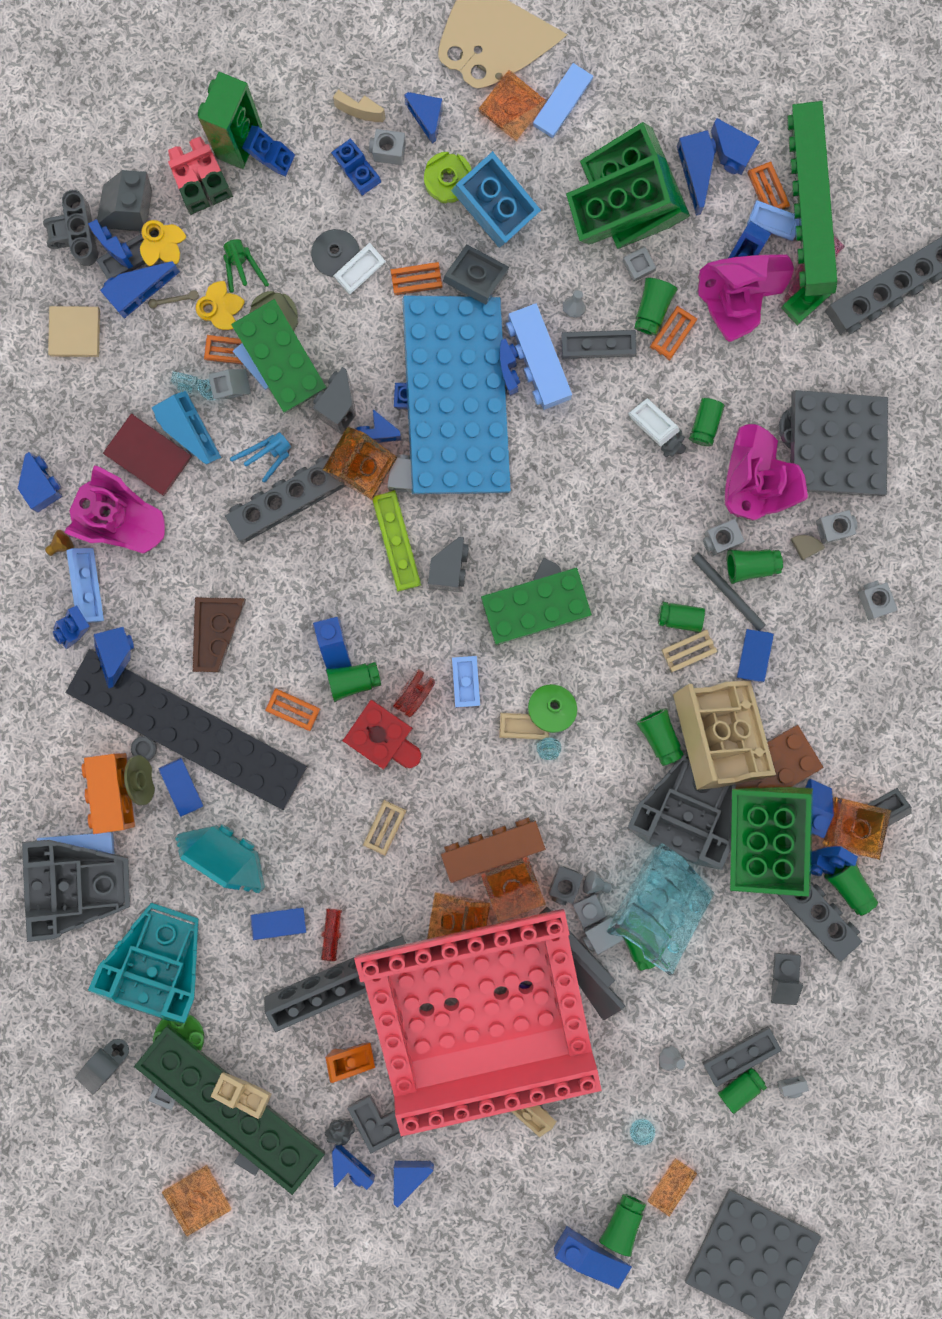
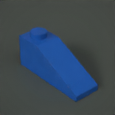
[677,130,716,216]
[100,261,180,319]
[554,1226,632,1289]

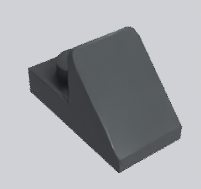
[771,952,803,1005]

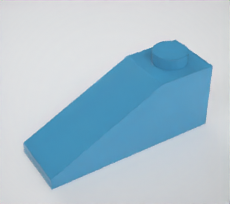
[151,391,221,464]

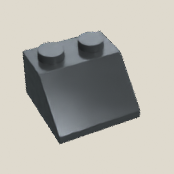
[97,170,152,231]

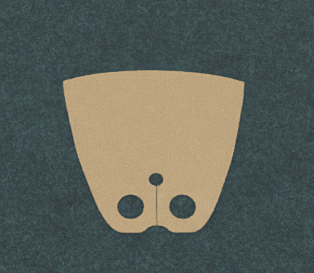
[438,0,568,88]

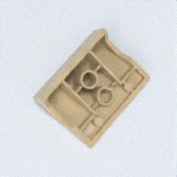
[673,680,776,790]

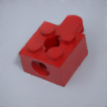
[342,700,422,770]

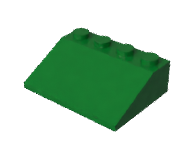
[580,122,690,249]
[730,787,813,897]

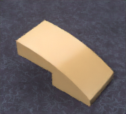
[333,89,386,122]
[211,1072,272,1119]

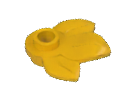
[140,220,186,266]
[196,281,245,330]

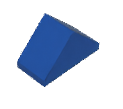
[404,92,443,143]
[394,1161,434,1208]

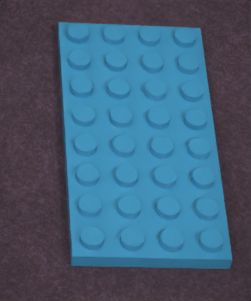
[402,295,511,494]

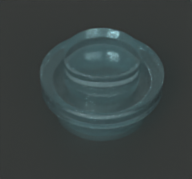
[536,738,561,760]
[630,1119,655,1145]

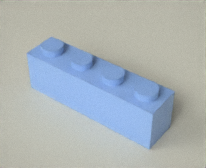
[506,303,572,410]

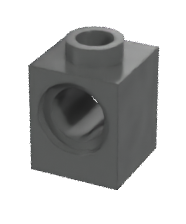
[548,864,583,906]

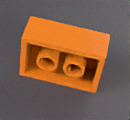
[81,753,135,834]

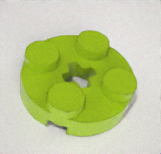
[424,152,472,203]

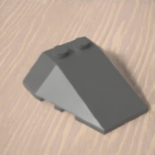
[627,752,736,870]
[22,840,130,942]

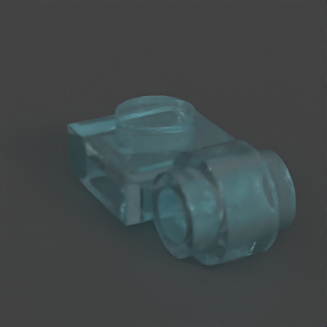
[170,371,215,401]

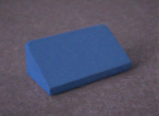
[737,629,774,683]

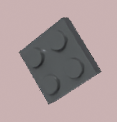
[443,244,509,305]

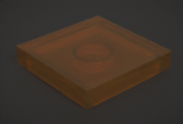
[478,70,547,141]
[162,1165,232,1236]

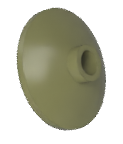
[124,755,155,806]

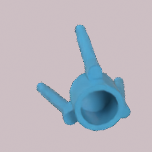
[230,432,291,482]

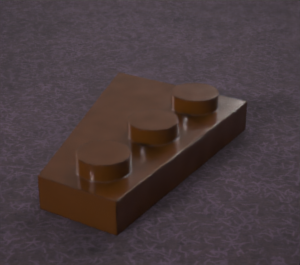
[192,597,246,673]

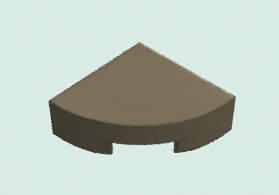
[790,535,825,560]

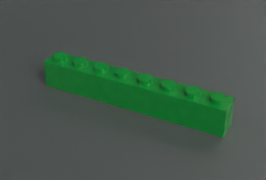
[787,101,837,296]

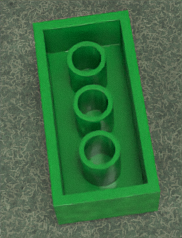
[198,71,262,169]
[566,153,680,245]
[231,299,327,414]
[481,568,592,646]

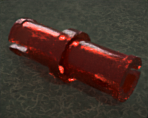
[321,908,342,961]

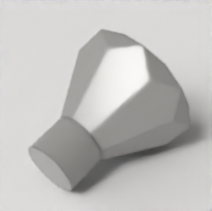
[563,290,586,318]
[583,870,611,894]
[659,1046,685,1071]

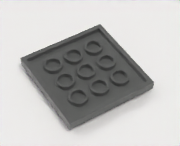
[790,390,888,496]
[685,1189,821,1319]

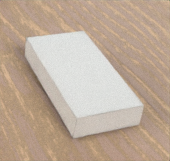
[333,243,386,295]
[628,398,679,447]

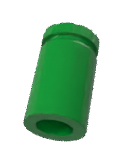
[689,398,725,447]
[658,601,705,632]
[718,1068,767,1114]

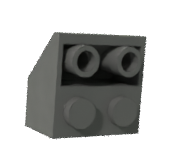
[313,367,356,434]
[428,537,469,592]

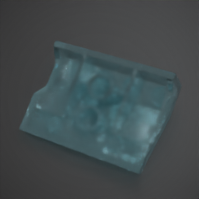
[606,843,714,976]

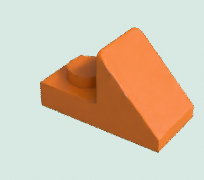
[325,1042,375,1083]

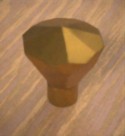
[45,530,74,556]

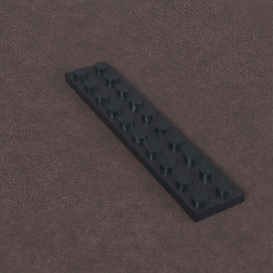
[65,649,308,810]

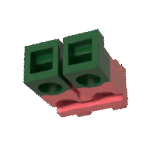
[168,136,233,215]

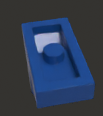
[350,410,402,445]
[332,1144,375,1190]

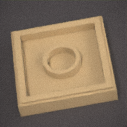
[48,306,100,357]

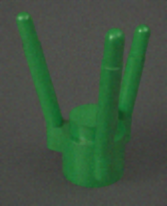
[223,239,269,293]

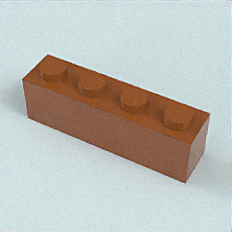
[441,817,546,883]

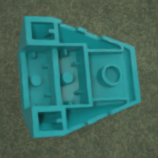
[175,824,265,893]
[88,903,199,1024]

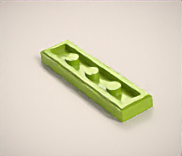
[372,490,422,592]

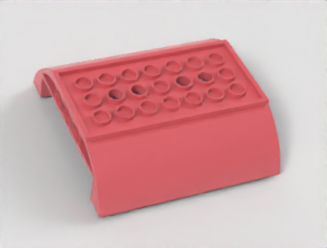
[354,909,602,1137]

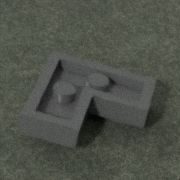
[347,1094,404,1154]

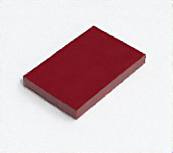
[103,414,192,496]

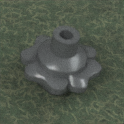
[661,430,686,457]
[325,1119,355,1145]

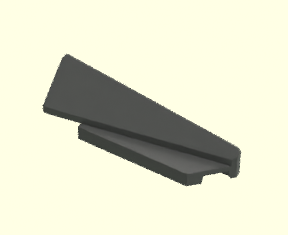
[539,907,625,1020]

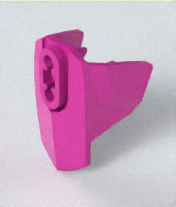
[697,255,794,342]
[725,424,808,521]
[64,465,165,554]

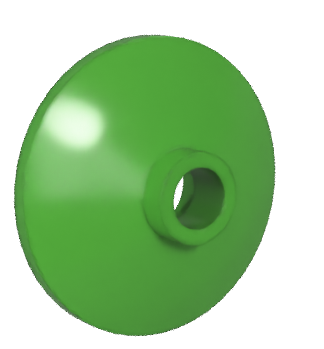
[528,684,577,733]

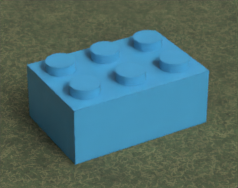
[451,151,541,248]

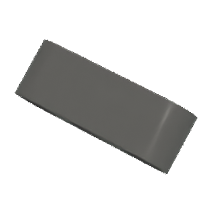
[43,190,98,266]
[75,1039,129,1095]

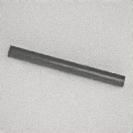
[692,552,766,631]

